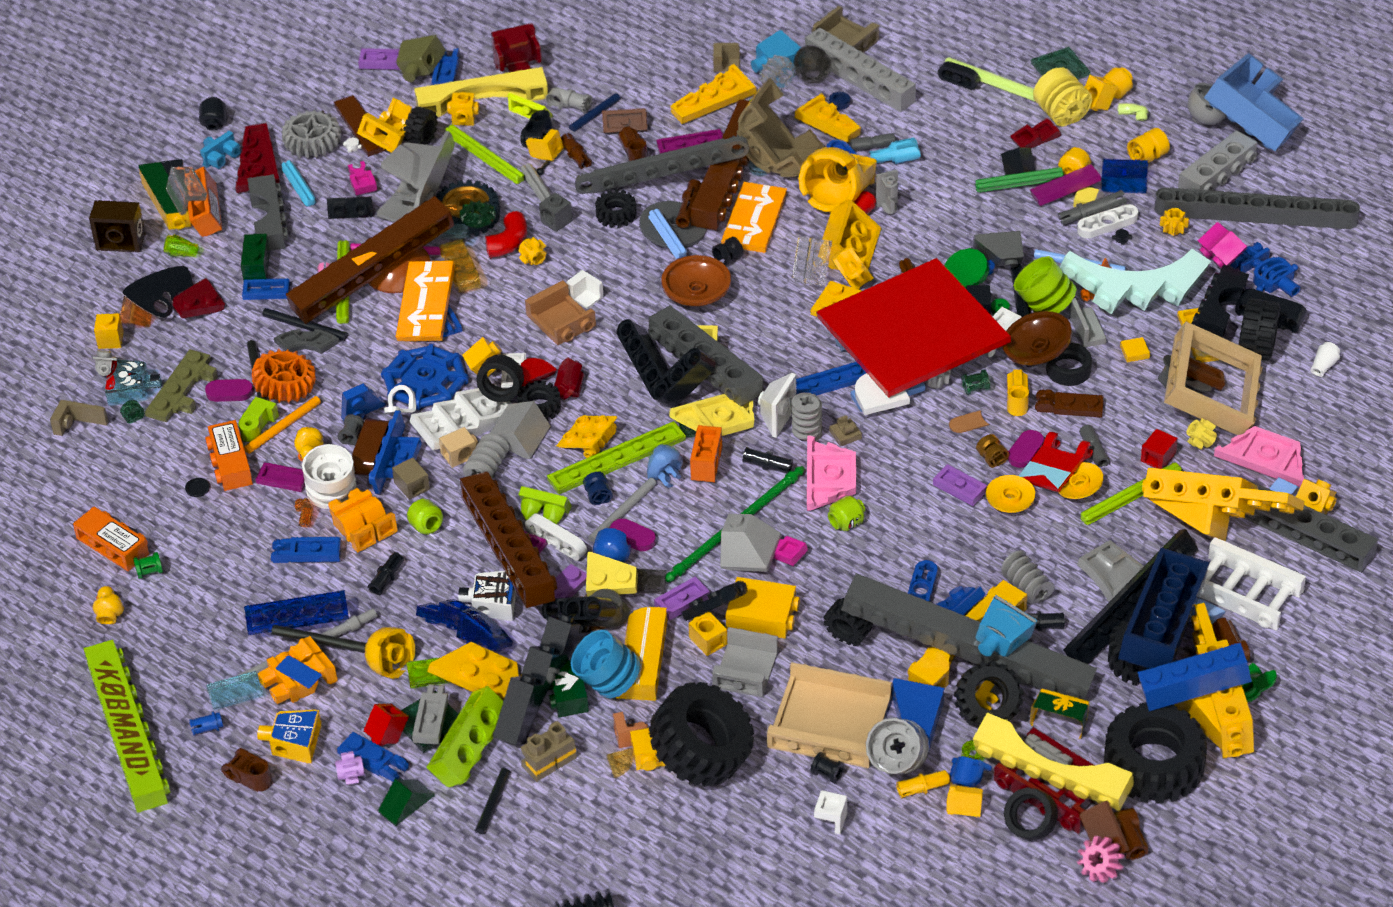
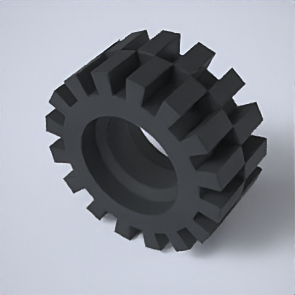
[403,106,438,145]
[595,189,636,228]
[517,380,561,421]
[823,598,873,646]

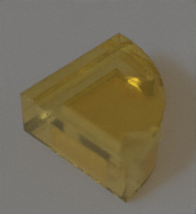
[607,748,633,778]

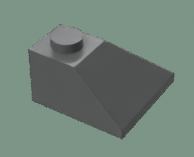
[971,231,1024,268]

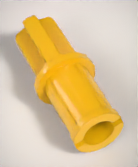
[896,770,950,799]

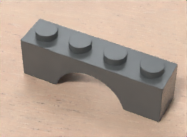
[247,174,289,251]

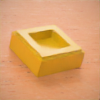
[1120,337,1150,362]

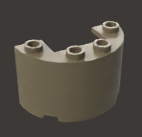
[737,77,824,177]

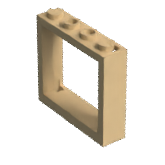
[1164,321,1263,435]

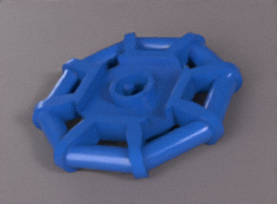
[381,343,469,410]

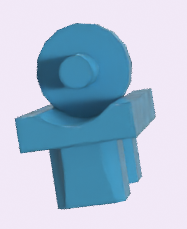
[200,131,241,169]

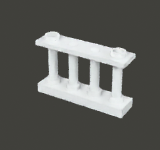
[1199,537,1306,631]

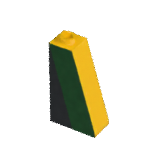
[138,159,191,230]

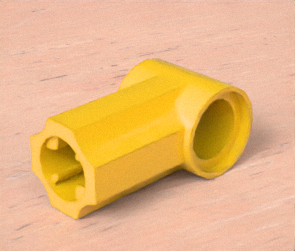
[1007,369,1029,416]

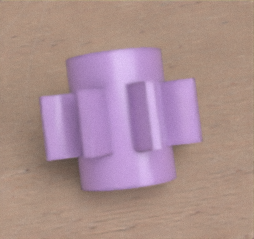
[335,751,364,785]

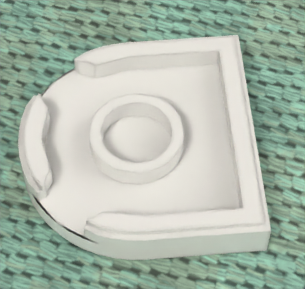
[855,373,910,415]

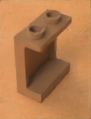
[525,280,596,345]

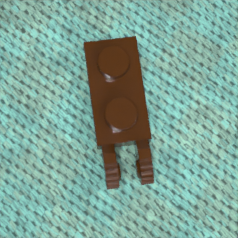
[1035,389,1104,418]

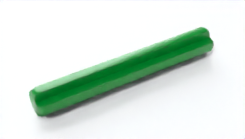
[975,167,1064,193]

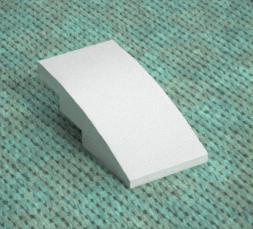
[410,385,512,450]

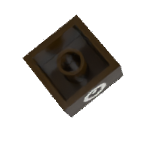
[89,200,146,253]

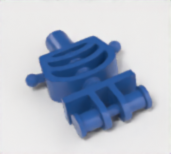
[1230,242,1300,297]

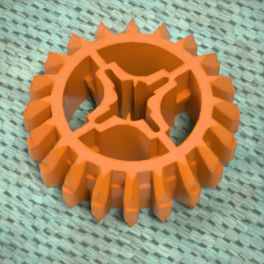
[252,348,316,404]

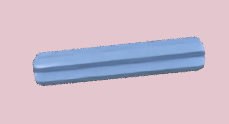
[649,209,687,259]

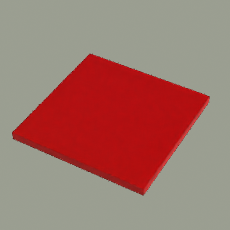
[816,258,1011,398]

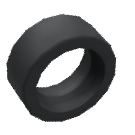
[1046,343,1092,386]
[476,355,524,402]
[1003,787,1058,841]

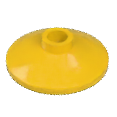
[1058,462,1104,499]
[986,475,1035,513]

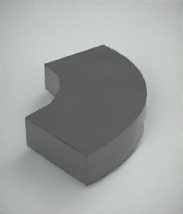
[274,329,339,354]

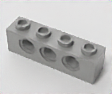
[1178,130,1257,191]

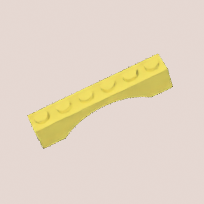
[414,67,548,117]
[973,713,1133,811]

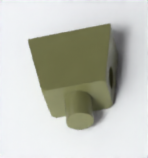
[396,35,446,82]

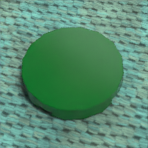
[944,248,989,289]

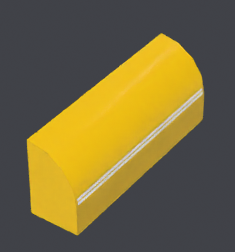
[616,607,668,701]

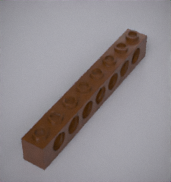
[460,471,557,608]

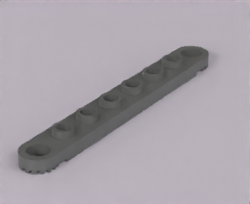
[575,135,749,194]

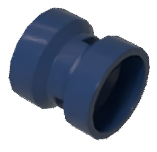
[583,472,613,506]

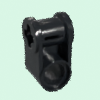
[520,110,554,147]

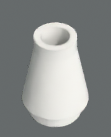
[1310,342,1340,377]

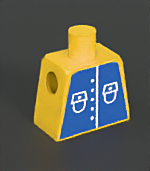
[257,710,322,763]

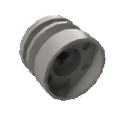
[866,718,929,774]

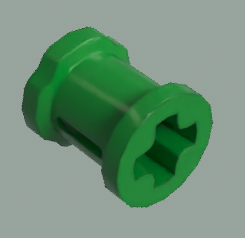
[133,552,163,579]

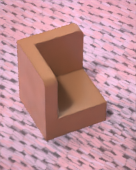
[613,712,648,748]

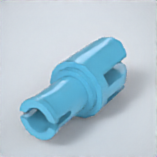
[870,137,921,164]

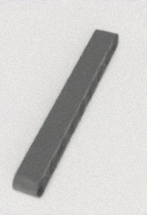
[1154,187,1360,229]

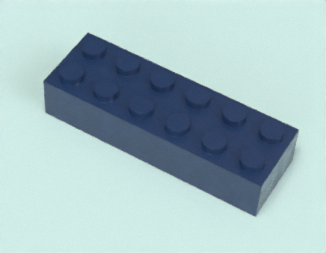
[1118,548,1210,669]

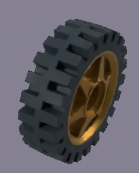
[436,180,500,238]

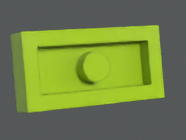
[518,486,572,524]

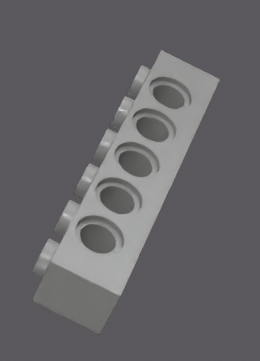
[805,28,916,113]

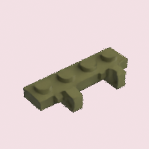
[145,349,218,423]

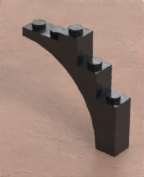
[493,613,593,745]

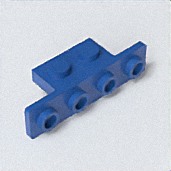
[369,410,422,494]

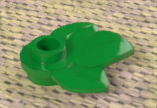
[1242,663,1277,702]

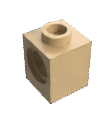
[439,427,478,468]

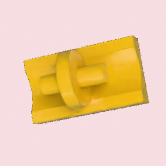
[831,245,874,289]

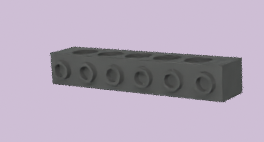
[648,305,763,406]
[1244,478,1378,573]

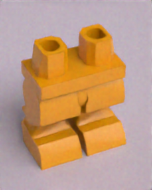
[328,488,398,553]
[257,636,338,704]

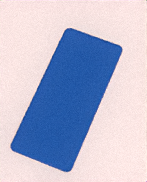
[276,655,322,688]

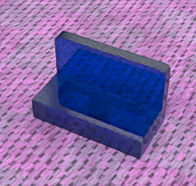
[1102,159,1148,194]

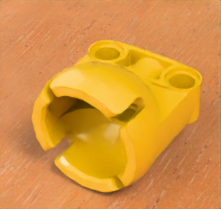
[798,147,877,212]

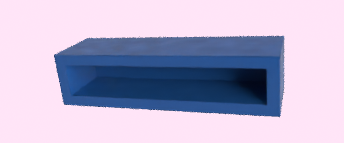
[1138,643,1252,711]

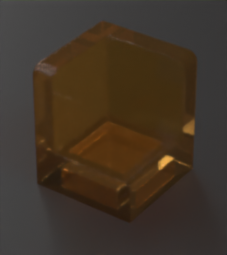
[120,296,152,327]

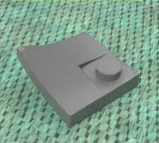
[1077,540,1144,602]

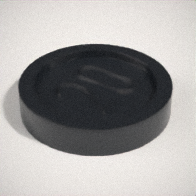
[185,478,210,497]

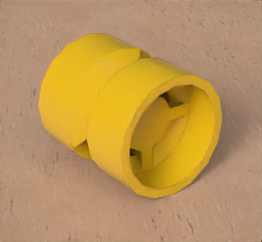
[1127,127,1170,167]

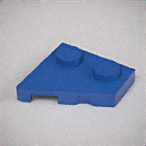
[341,383,386,421]

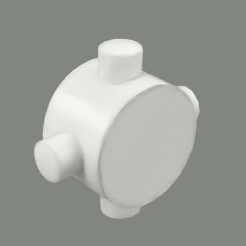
[343,138,362,153]

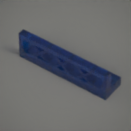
[244,590,349,635]

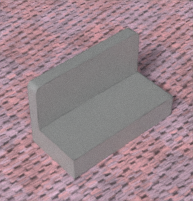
[1069,298,1106,348]

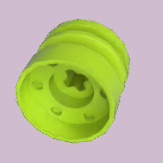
[1013,256,1077,313]

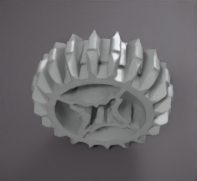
[282,109,341,159]

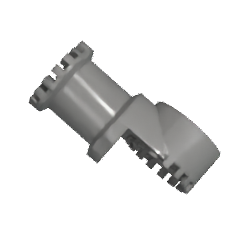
[546,87,592,113]

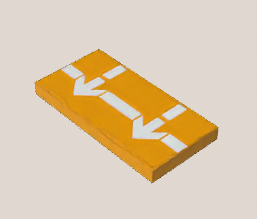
[721,182,787,253]
[396,261,455,341]

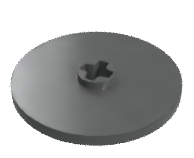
[639,201,707,248]

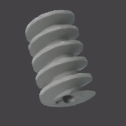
[792,393,822,441]
[463,433,510,478]
[1001,550,1055,605]

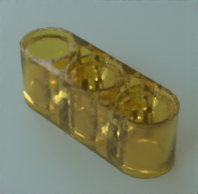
[439,239,481,294]

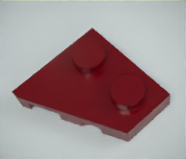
[172,278,225,319]

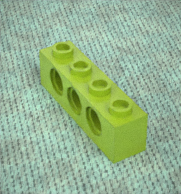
[426,686,503,787]

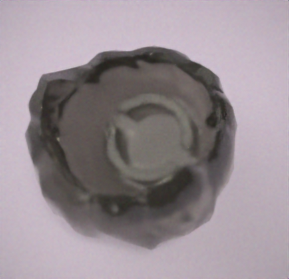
[793,45,832,84]

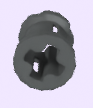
[338,414,364,445]

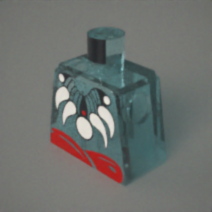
[105,360,162,406]

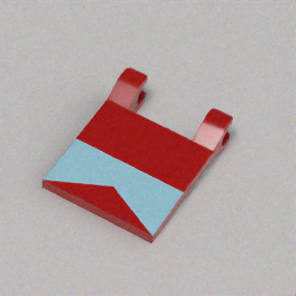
[1019,432,1093,492]

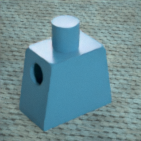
[750,30,805,76]

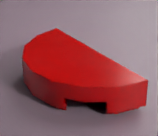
[520,358,557,386]

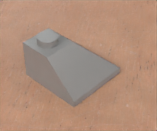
[720,514,782,572]

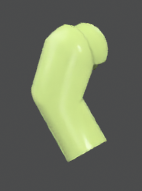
[1118,104,1149,121]

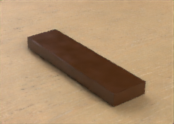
[334,95,387,157]

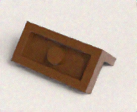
[602,108,647,133]

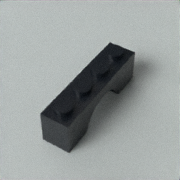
[1192,265,1249,338]

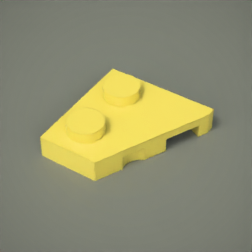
[586,552,638,597]

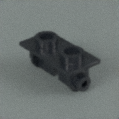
[327,196,374,219]

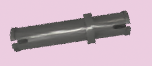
[1058,190,1127,226]

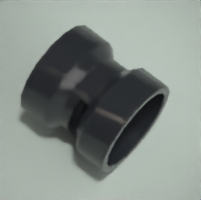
[712,237,744,266]

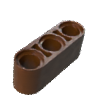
[352,418,389,476]

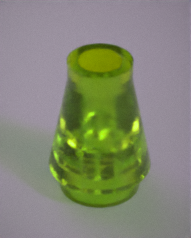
[163,234,199,257]

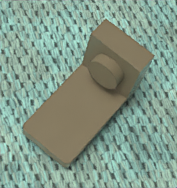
[50,400,108,436]

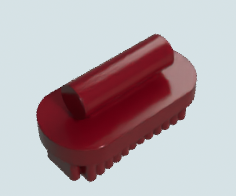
[553,357,585,400]

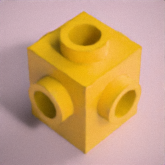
[447,92,479,126]
[1296,479,1337,514]

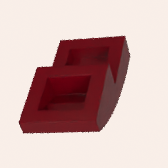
[1010,118,1061,148]

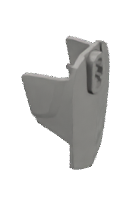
[377,131,455,222]

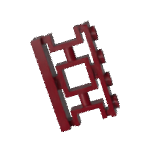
[994,727,1095,834]

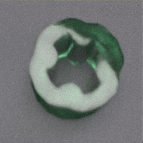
[961,369,990,395]

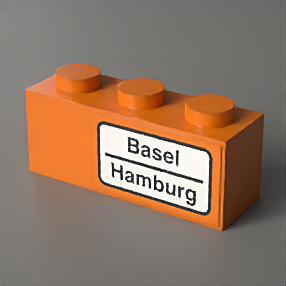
[184,167,222,237]
[205,420,253,491]
[73,506,149,572]

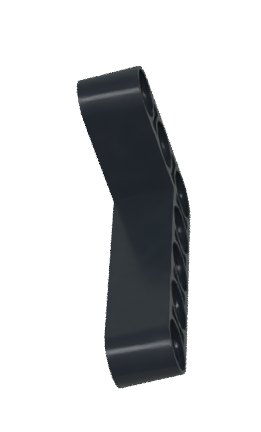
[616,319,715,408]

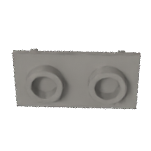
[876,169,898,214]
[91,350,117,376]

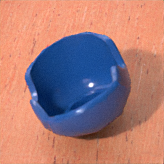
[593,528,631,563]

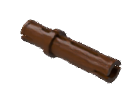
[676,179,701,228]

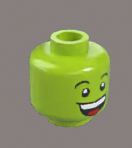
[827,495,865,531]

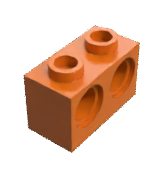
[690,425,723,482]

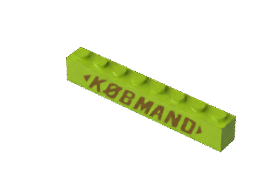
[83,639,170,813]

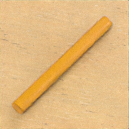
[244,396,321,454]

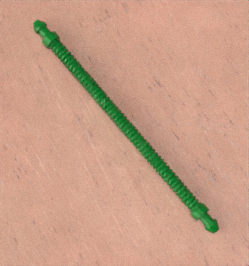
[665,466,805,582]

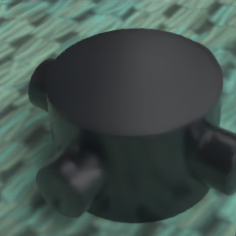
[1112,229,1132,245]

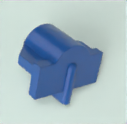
[950,756,992,788]

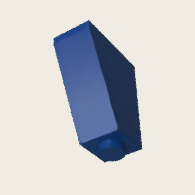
[892,678,944,750]

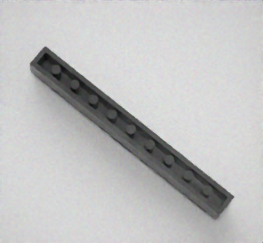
[841,573,1097,700]

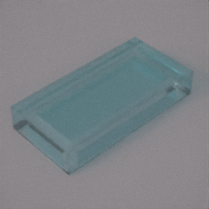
[206,671,263,711]

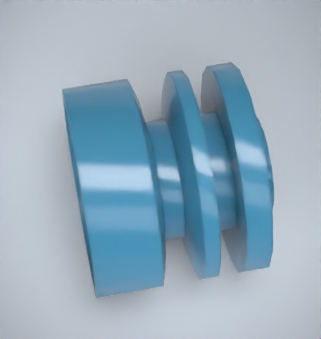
[571,629,640,699]

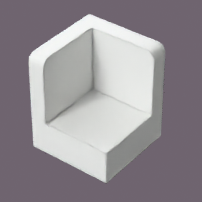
[566,270,603,309]
[814,790,847,834]

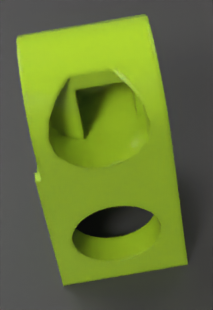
[238,397,279,442]

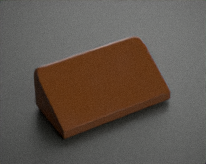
[1079,800,1129,863]

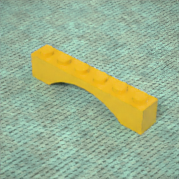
[908,580,1027,689]

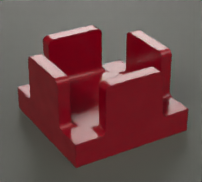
[491,23,542,73]

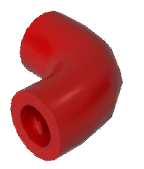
[485,211,527,258]

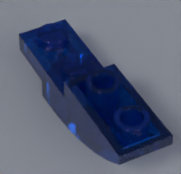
[416,599,513,652]

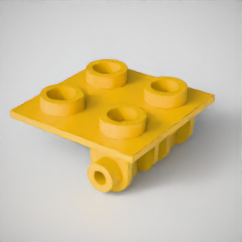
[556,415,618,458]

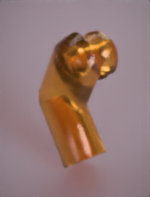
[295,498,314,528]

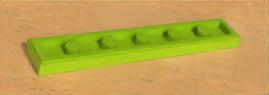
[547,421,686,495]

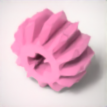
[1077,836,1124,883]

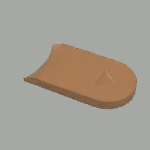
[949,410,989,433]

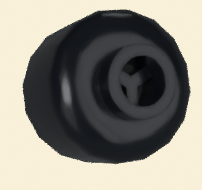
[199,97,227,130]

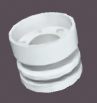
[302,444,357,509]

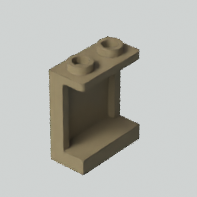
[812,6,879,53]

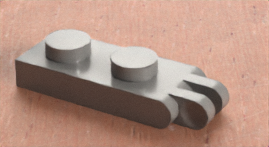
[412,684,448,744]

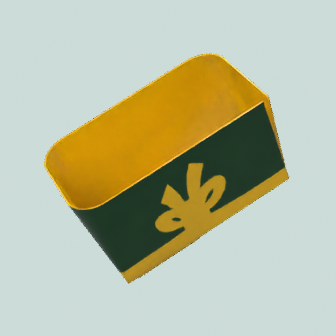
[1030,688,1089,739]

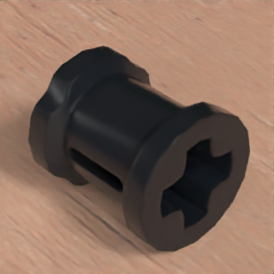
[810,752,845,784]

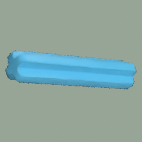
[281,160,316,207]

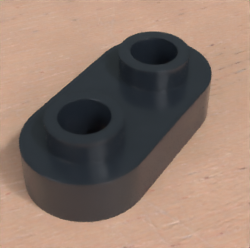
[937,61,980,90]

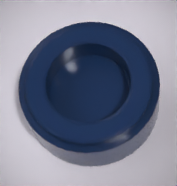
[829,92,850,110]

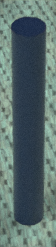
[569,93,621,132]

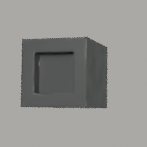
[539,193,572,232]

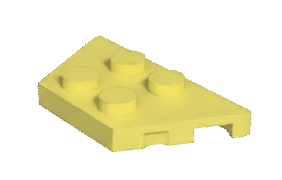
[669,394,754,436]

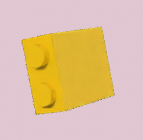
[726,577,800,639]

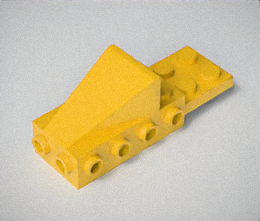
[1142,468,1305,541]
[1174,603,1254,758]

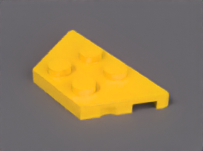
[427,642,518,701]

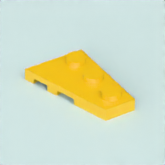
[794,93,861,143]

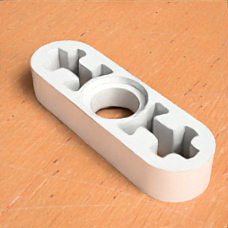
[1077,204,1138,238]
[525,513,587,561]

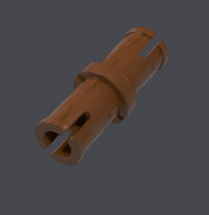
[561,133,592,169]

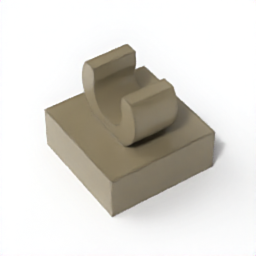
[829,415,862,447]

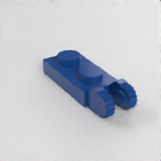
[431,48,460,85]
[270,537,342,563]
[337,732,409,782]

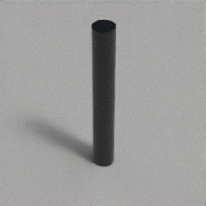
[475,768,511,835]

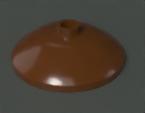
[1002,311,1073,366]

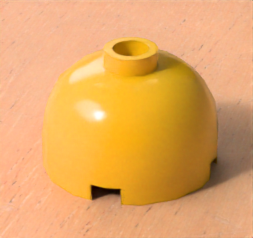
[365,627,415,679]

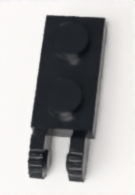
[681,581,748,621]

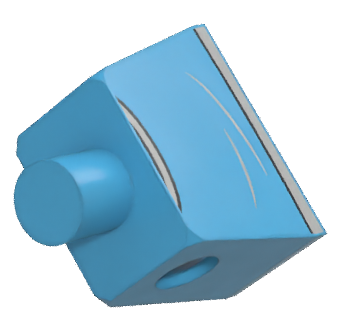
[975,595,1037,656]

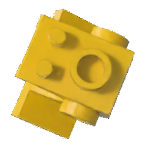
[357,97,412,153]

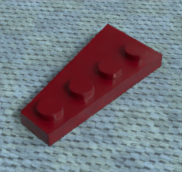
[235,123,280,193]

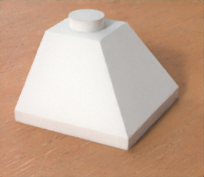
[758,373,796,438]

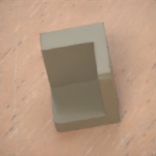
[713,43,740,72]
[392,458,430,500]

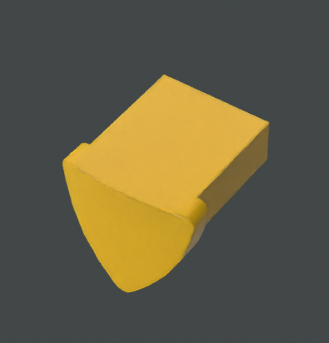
[947,783,983,817]

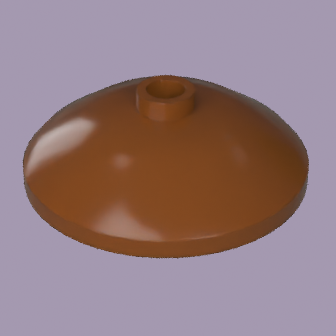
[368,247,431,293]
[661,255,731,307]

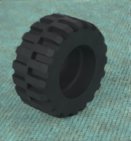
[649,682,754,786]
[1104,702,1207,804]

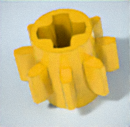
[1160,208,1189,236]
[518,237,547,265]

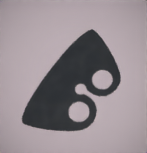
[122,266,193,318]

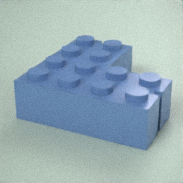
[1204,53,1304,151]

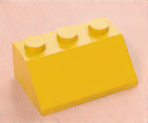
[817,199,881,270]

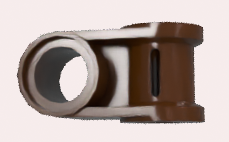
[221,748,272,792]

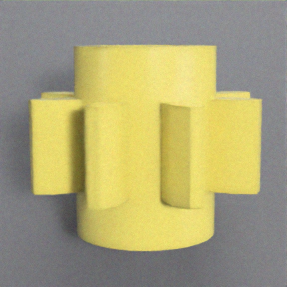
[1186,418,1217,450]

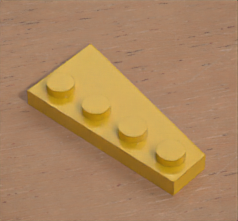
[670,64,756,124]

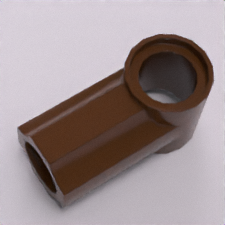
[618,126,648,162]
[1211,617,1250,662]
[1113,807,1149,860]

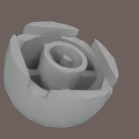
[1187,82,1227,125]

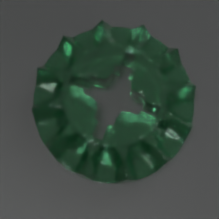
[459,200,496,228]

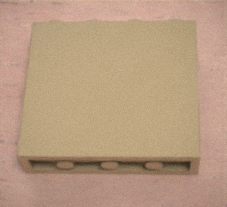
[767,662,892,768]

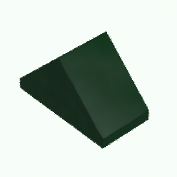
[378,779,435,827]

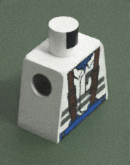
[458,571,516,621]

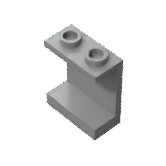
[712,627,778,698]

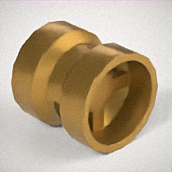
[976,434,1009,468]

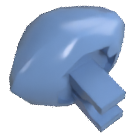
[647,444,683,488]

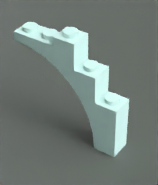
[1060,249,1211,314]

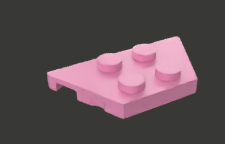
[1214,426,1304,487]
[807,436,856,511]

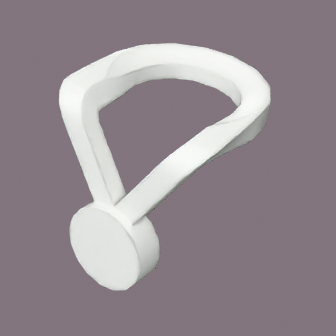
[384,385,416,415]

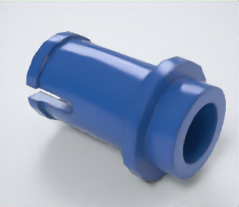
[189,711,224,736]

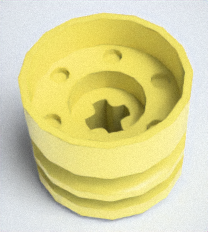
[1033,67,1092,127]

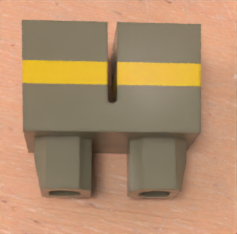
[521,721,577,782]

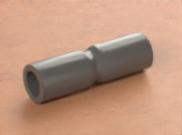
[850,133,896,152]
[1079,425,1110,467]

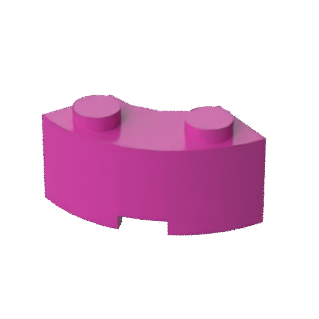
[1198,222,1247,269]

